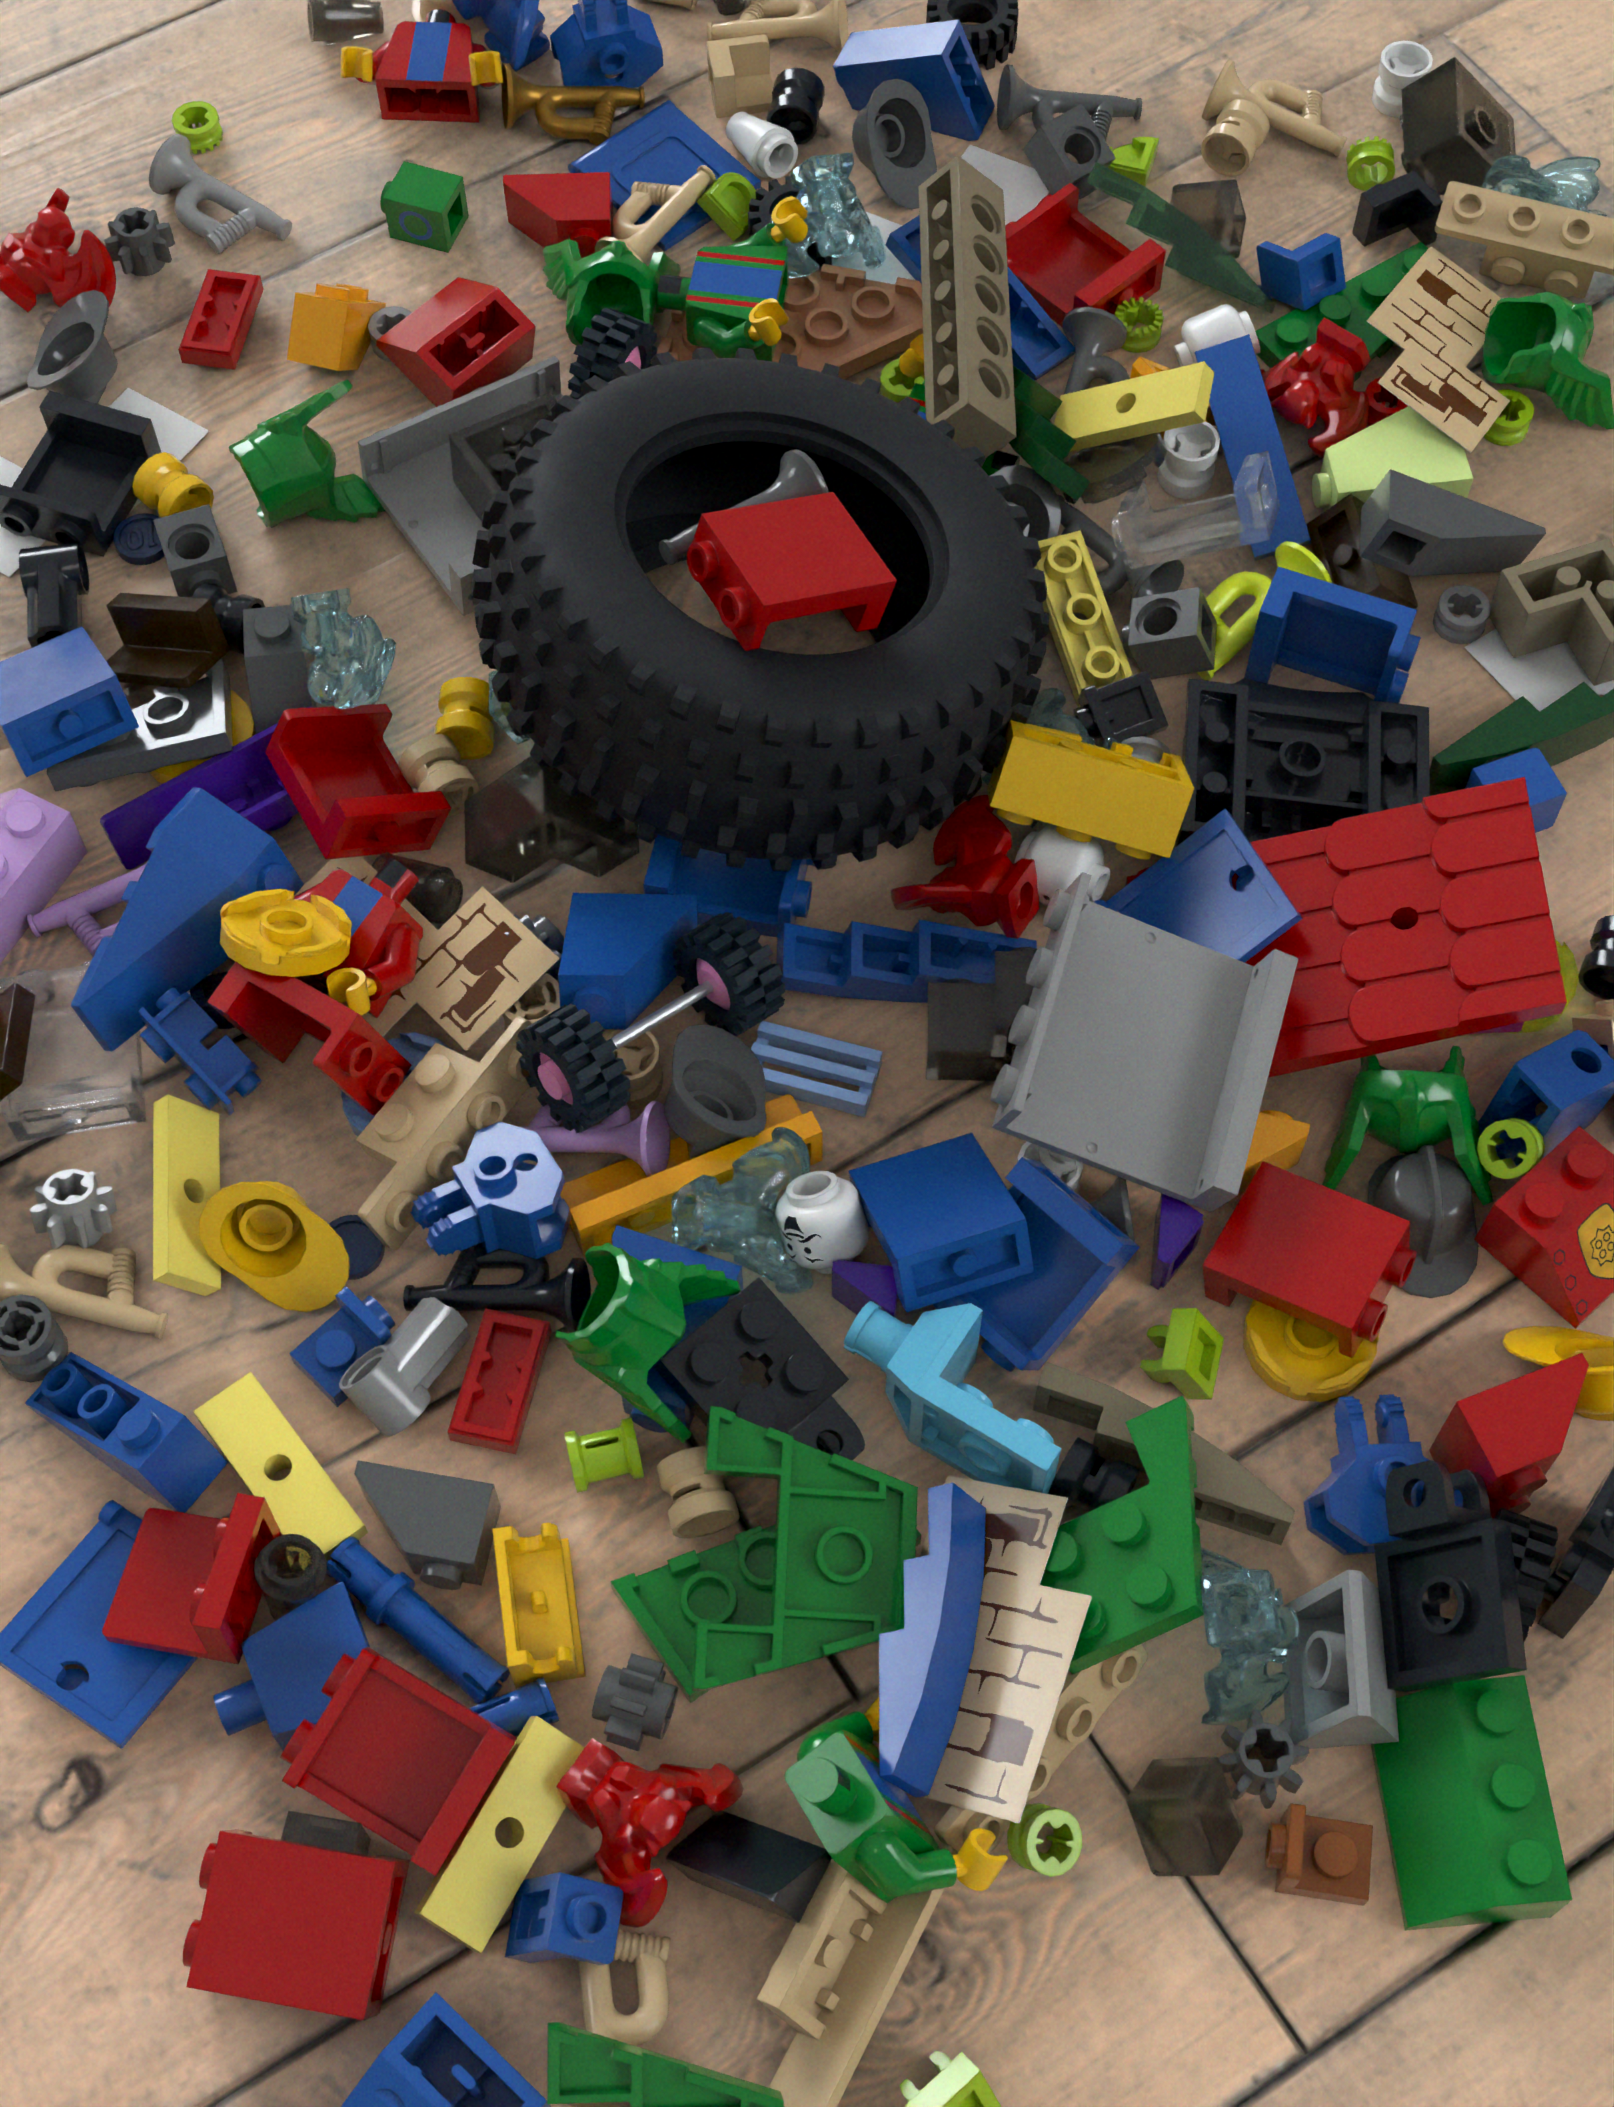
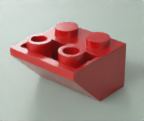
[376,277,536,407]

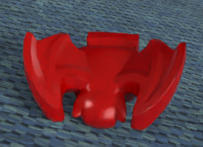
[0,188,116,312]
[1260,317,1371,458]
[891,795,1040,939]
[556,1738,744,1928]

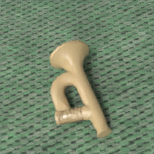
[707,0,848,55]
[1202,59,1347,157]
[595,165,716,264]
[0,1243,168,1339]
[568,1929,671,2107]

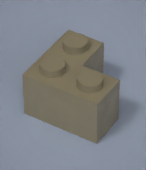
[1489,538,1614,686]

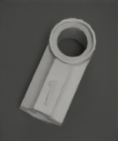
[339,1297,470,1437]

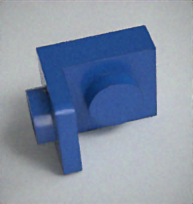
[289,1286,395,1407]
[505,1872,623,1965]

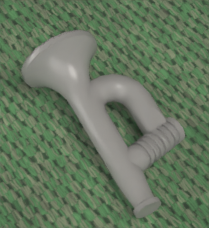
[149,134,292,254]

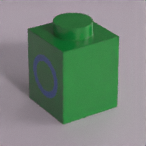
[380,161,469,253]

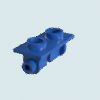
[138,987,262,1115]

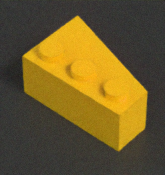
[987,720,1194,860]

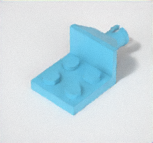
[844,1301,1061,1494]

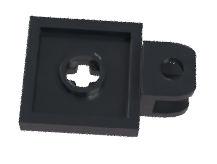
[654,1277,865,1460]
[1374,1460,1527,1692]
[1537,1467,1614,1639]

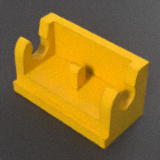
[492,1523,586,1688]

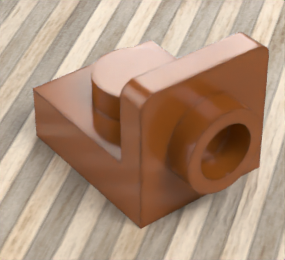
[1265,1803,1373,1906]

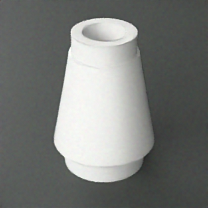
[726,112,798,178]

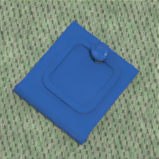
[568,100,761,252]
[1094,809,1303,963]
[0,1500,198,1749]

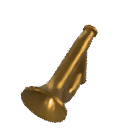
[501,63,645,146]

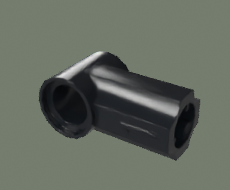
[19,543,89,648]

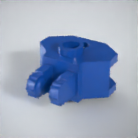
[550,0,663,88]
[410,1122,571,1259]
[1303,1394,1463,1555]

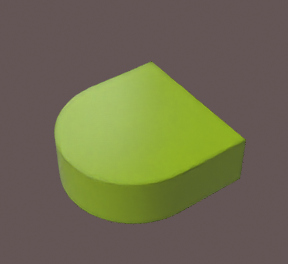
[697,172,756,241]

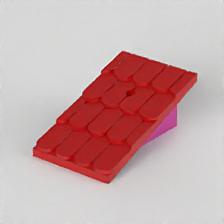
[1125,777,1567,1078]

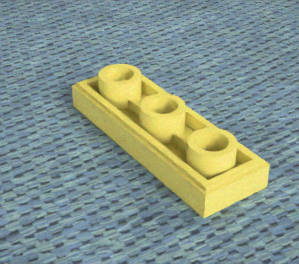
[1054,361,1215,452]
[1034,530,1133,707]
[153,1094,221,1296]
[193,1372,368,1574]
[414,1716,585,1953]

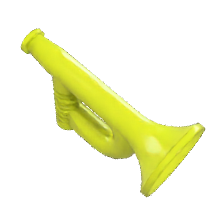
[1196,541,1332,681]

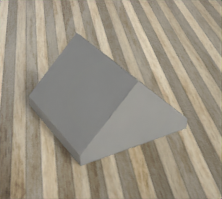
[1279,1569,1399,1749]

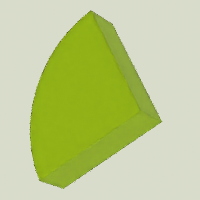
[1102,137,1159,188]

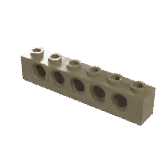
[918,155,1017,458]

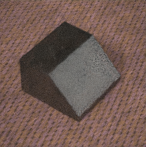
[1399,57,1518,195]

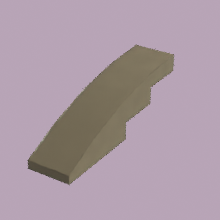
[1033,1361,1295,1545]

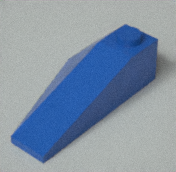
[70,787,304,1052]

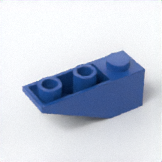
[25,1352,228,1513]

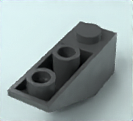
[1359,469,1546,576]

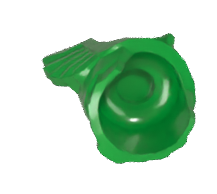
[543,239,681,346]
[1481,292,1614,429]
[229,379,385,528]
[1322,1046,1493,1206]
[555,1243,741,1443]

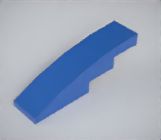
[885,215,1075,381]
[1195,334,1311,561]
[776,919,1037,1003]
[879,1482,986,1798]

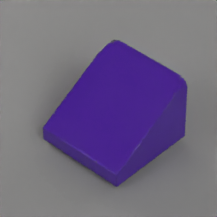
[1150,1193,1204,1290]
[832,1260,898,1318]

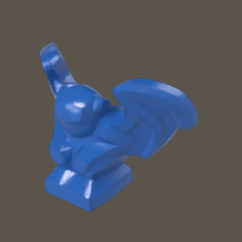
[452,0,550,72]

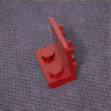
[102,1493,282,1664]

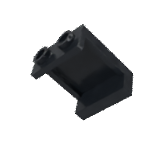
[0,390,162,557]

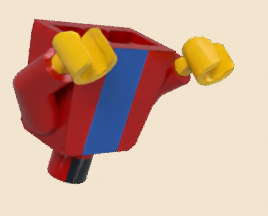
[340,9,503,123]
[220,857,423,1018]

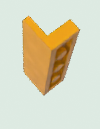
[560,1094,823,1258]

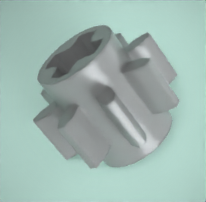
[30,1169,117,1249]

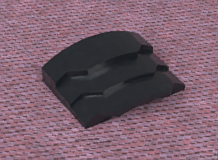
[1176,678,1430,846]

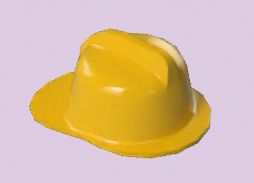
[199,1181,349,1312]
[1503,1326,1614,1421]

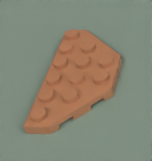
[656,257,923,379]

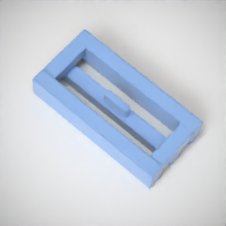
[751,1021,883,1117]

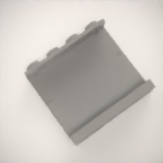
[358,356,563,616]
[991,872,1298,1212]

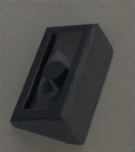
[666,1810,832,1923]

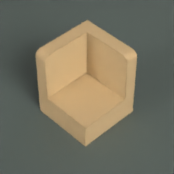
[707,34,773,118]

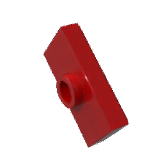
[178,269,264,370]
[447,1308,552,1455]

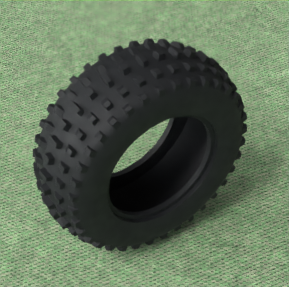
[471,348,1049,872]

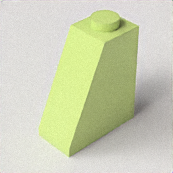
[1312,406,1473,512]

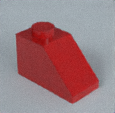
[503,172,613,258]

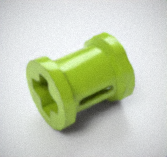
[564,1417,644,1493]

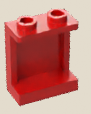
[1005,183,1166,327]
[687,492,897,651]
[265,704,452,860]
[207,962,412,1116]
[1202,1161,1417,1358]
[280,1647,517,1876]
[183,1829,410,2021]

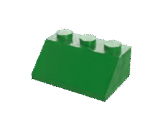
[1371,1675,1572,1931]

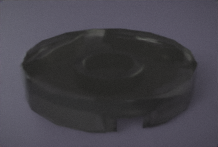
[1060,432,1168,504]

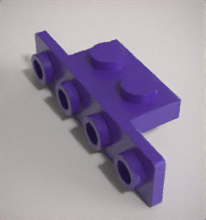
[100,707,312,870]

